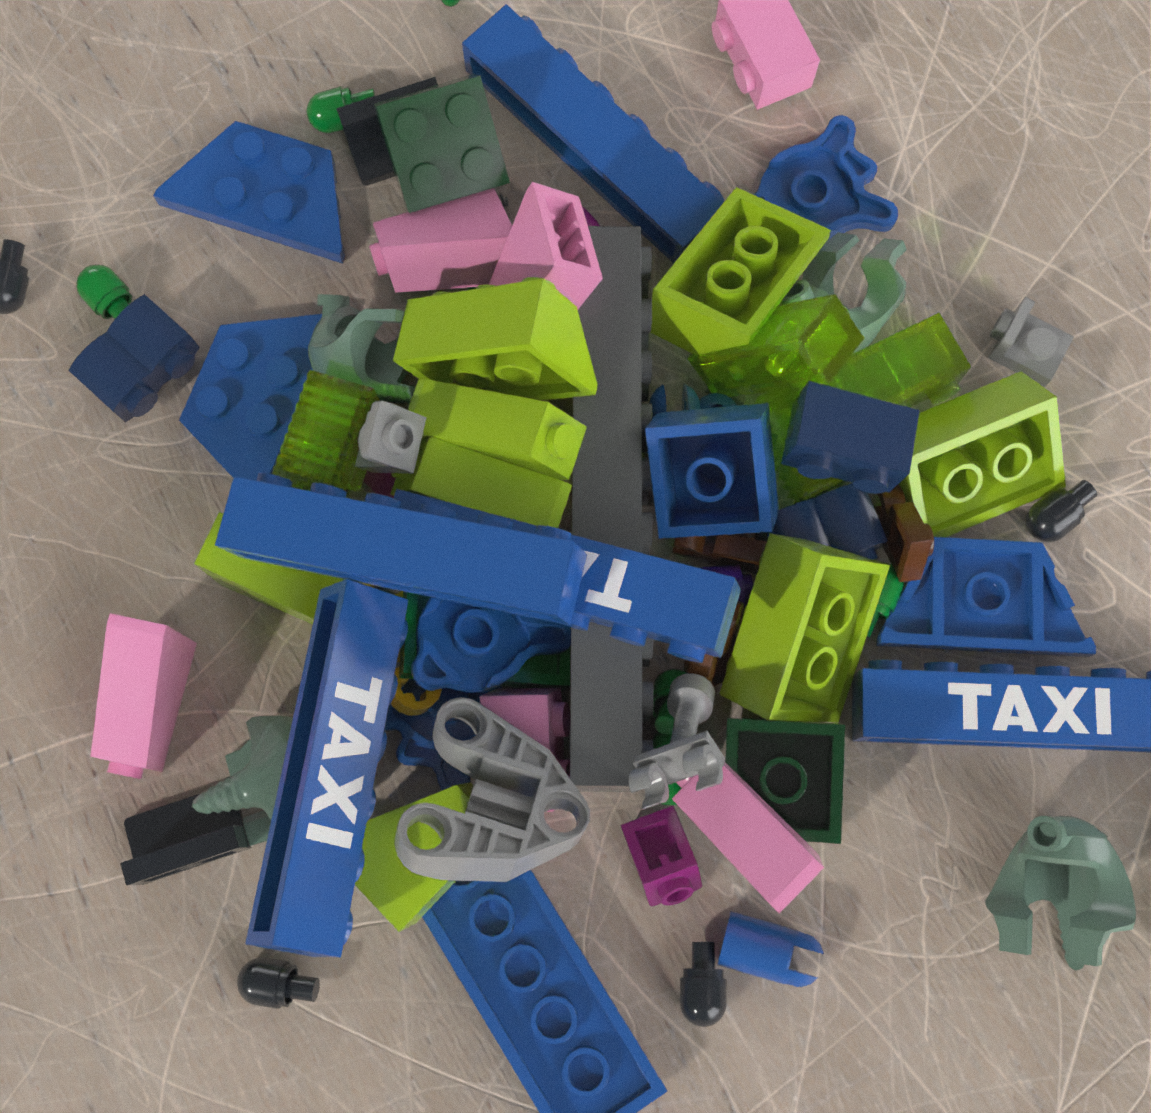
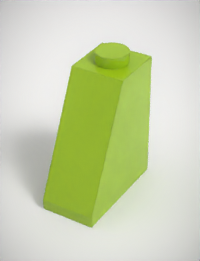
[408,379,587,480]
[391,436,572,528]
[194,512,345,624]
[355,782,474,932]

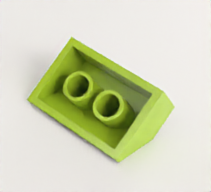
[650,187,831,355]
[393,277,598,400]
[899,371,1066,537]
[719,533,890,722]

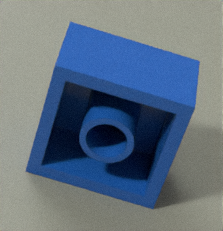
[645,403,779,539]

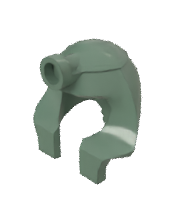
[780,232,907,364]
[308,294,416,404]
[192,716,293,846]
[985,816,1136,971]

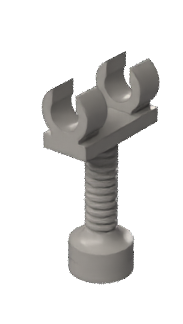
[629,674,725,809]

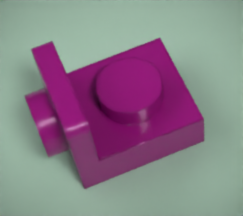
[620,805,703,907]

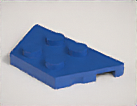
[153,121,345,264]
[179,314,322,481]
[876,537,1096,657]

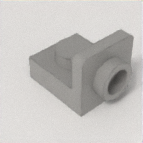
[988,297,1074,387]
[355,401,427,473]

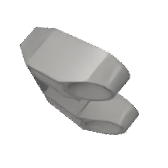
[394,697,590,882]

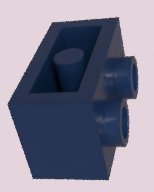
[781,381,920,494]

